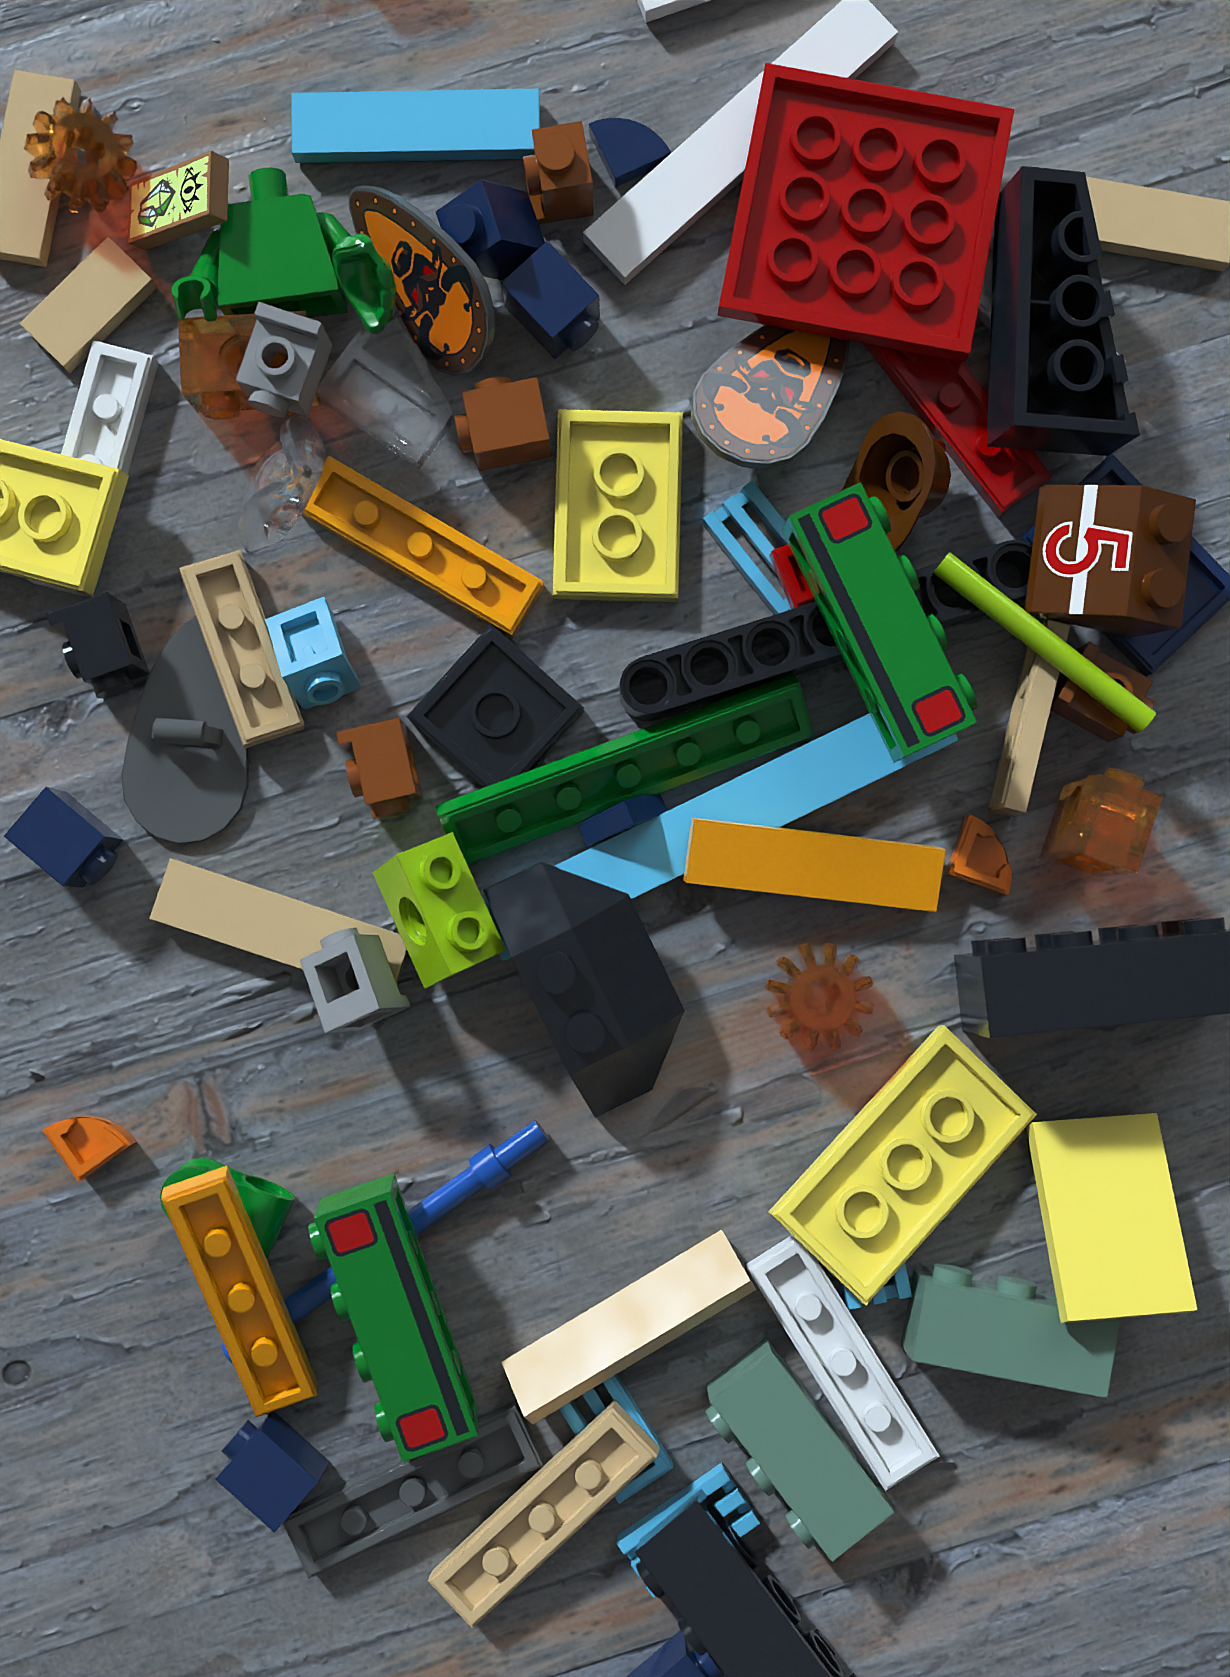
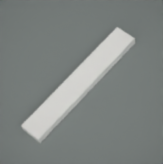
[583,0,898,285]

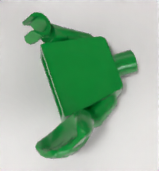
[172,167,397,334]

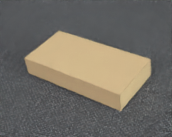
[19,237,157,373]

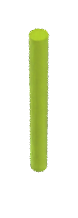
[933,552,1156,733]

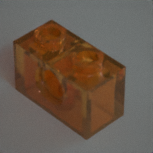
[178,311,320,420]
[1040,768,1163,877]

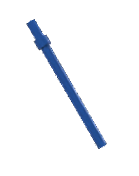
[222,1120,550,1364]

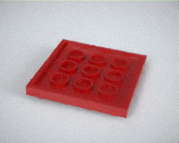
[717,63,1015,362]

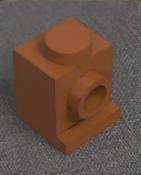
[523,121,594,224]
[1050,641,1154,742]
[336,718,423,820]

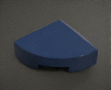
[589,118,671,188]
[579,793,668,847]

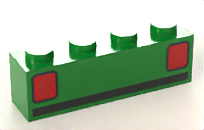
[782,482,978,763]
[309,1173,479,1462]

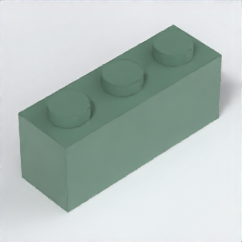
[901,1263,1121,1398]
[706,1337,895,1562]

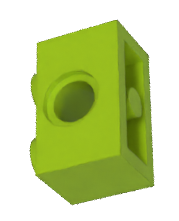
[372,832,506,989]

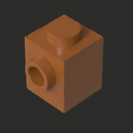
[454,377,552,471]

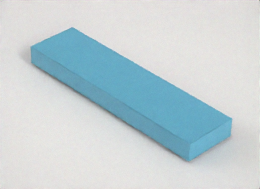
[291,89,540,163]

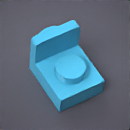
[265,597,360,709]

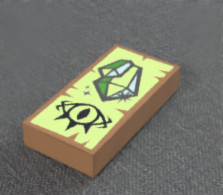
[128,151,229,251]

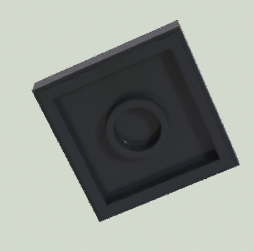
[406,624,585,787]

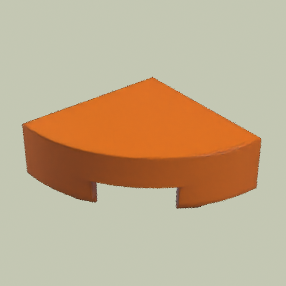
[944,814,1012,896]
[42,1116,137,1182]

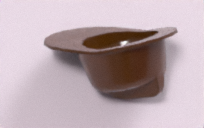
[841,411,951,552]

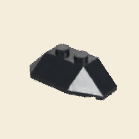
[483,861,685,1118]

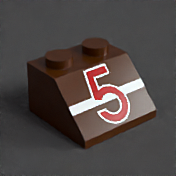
[1025,485,1196,638]

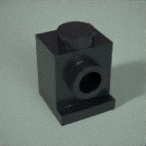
[46,592,150,698]

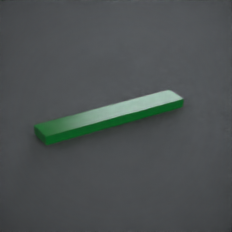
[436,673,814,865]

